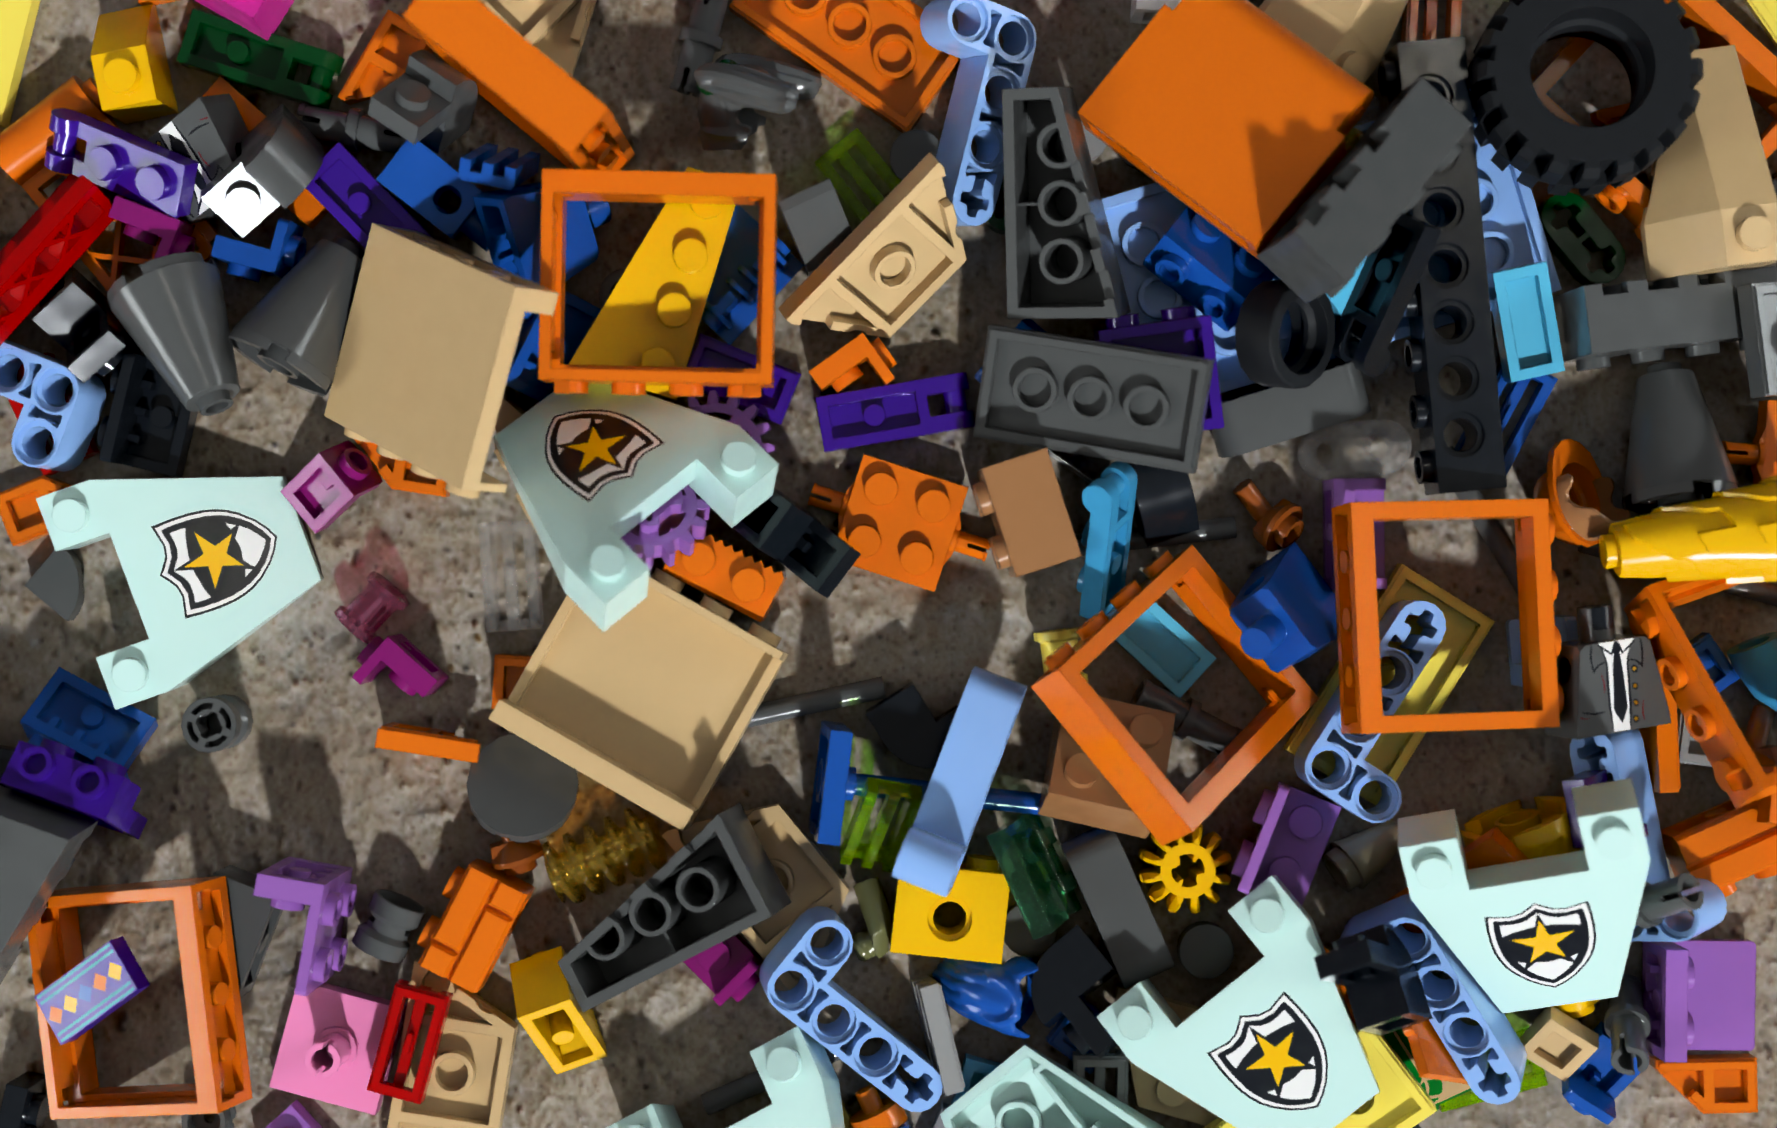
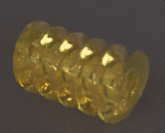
[542,807,668,904]

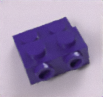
[1094,305,1225,431]
[0,738,148,839]

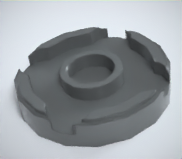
[466,734,579,843]

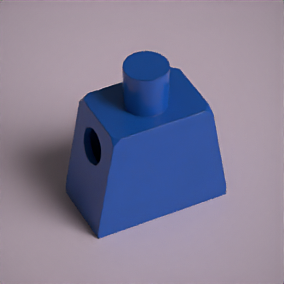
[376,140,489,252]
[473,182,612,285]
[1229,542,1337,673]

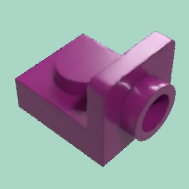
[108,195,196,259]
[280,440,382,534]
[352,634,449,697]
[683,934,762,1006]

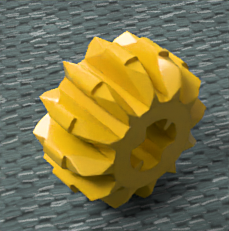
[1137,824,1232,914]

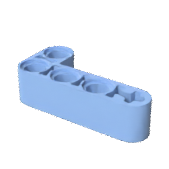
[920,0,1037,227]
[0,339,106,472]
[1294,600,1446,823]
[892,666,1028,898]
[1570,729,1727,942]
[1340,894,1527,1105]
[759,906,943,1112]

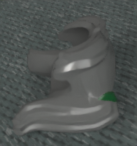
[694,53,822,151]

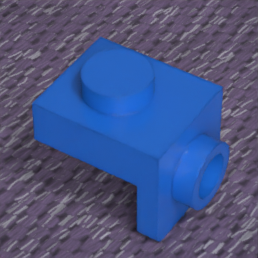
[210,218,307,282]
[1561,1021,1648,1125]

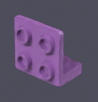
[1231,781,1342,905]
[253,857,357,996]
[1642,939,1756,1063]

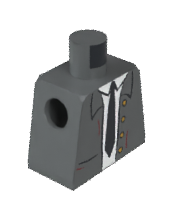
[147,93,260,238]
[1545,604,1671,739]

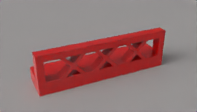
[0,174,114,346]

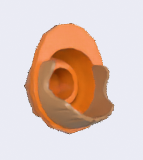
[1533,439,1631,548]

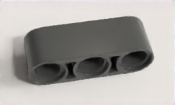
[1211,359,1372,458]
[1060,827,1175,989]

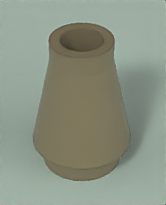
[1322,819,1399,892]

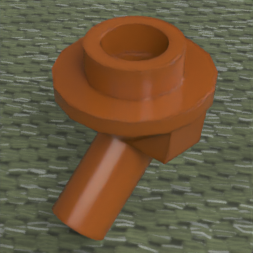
[1233,479,1304,552]
[1744,704,1777,767]
[490,837,545,876]

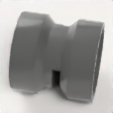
[181,694,253,753]
[352,889,427,963]

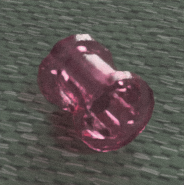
[334,571,410,644]

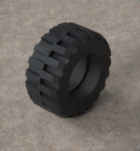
[1468,0,1703,196]

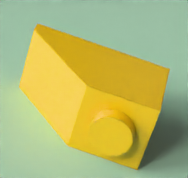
[90,4,179,124]
[509,946,608,1075]

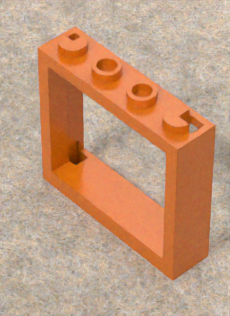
[403,0,636,170]
[1531,0,1777,242]
[538,168,778,398]
[1331,498,1564,734]
[1030,545,1319,846]
[1623,579,1777,808]
[28,876,253,1120]

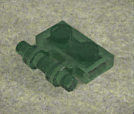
[986,813,1082,940]

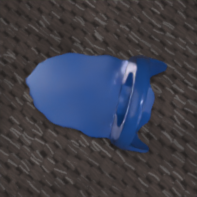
[932,956,1038,1038]

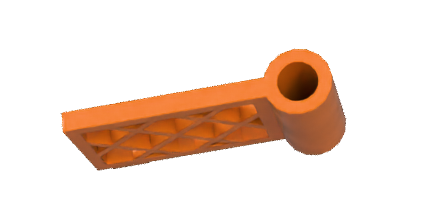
[0,75,219,292]

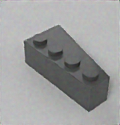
[1256,77,1472,303]
[1002,87,1131,319]
[1553,266,1777,372]
[0,785,99,985]
[558,803,791,1012]

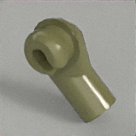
[852,878,892,961]

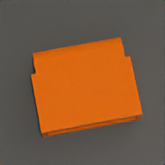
[1077,0,1374,260]

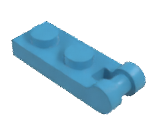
[1077,461,1138,619]

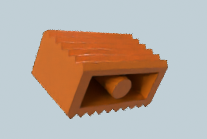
[662,530,787,623]

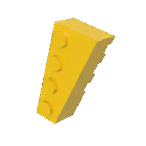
[569,166,736,402]

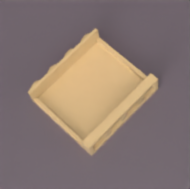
[324,223,559,499]
[488,567,789,831]

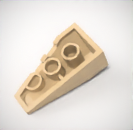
[1259,0,1408,84]
[1640,45,1777,282]

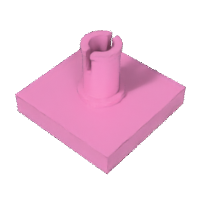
[269,983,407,1115]

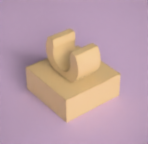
[1519,1006,1599,1082]

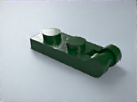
[176,8,345,109]

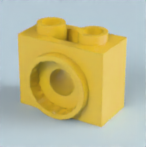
[890,854,1011,964]

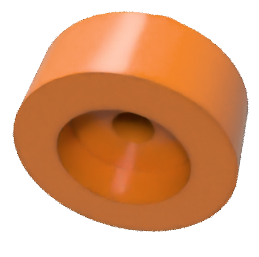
[849,1084,908,1128]

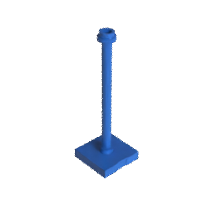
[808,720,1151,846]

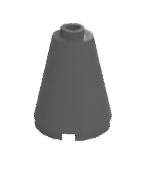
[228,236,364,396]
[107,252,240,416]
[1622,361,1739,517]

